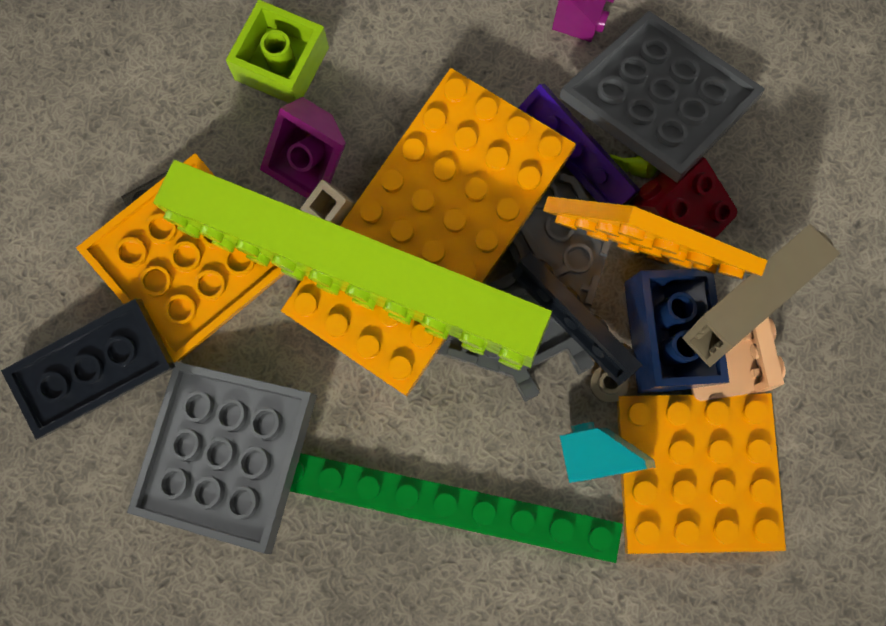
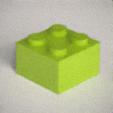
[226,0,329,103]

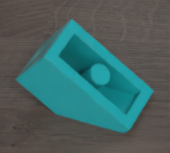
[560,422,656,483]

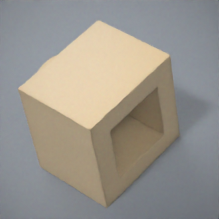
[300,179,355,226]

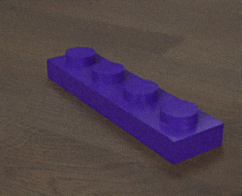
[518,84,640,205]

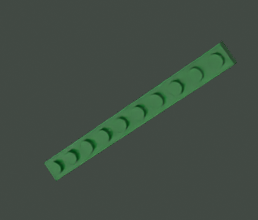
[290,453,623,563]

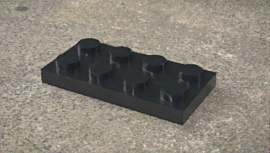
[1,299,176,439]

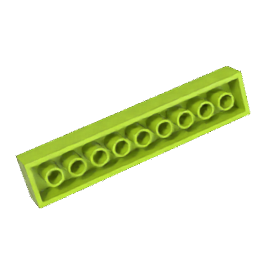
[153,160,552,370]

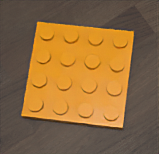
[76,153,284,363]
[543,196,768,280]
[617,393,786,554]

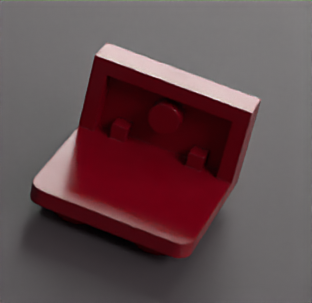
[629,157,738,239]

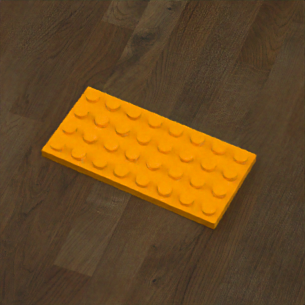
[280,68,576,397]

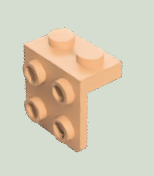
[691,317,785,401]

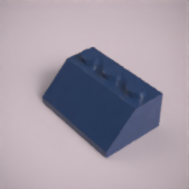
[624,269,729,393]

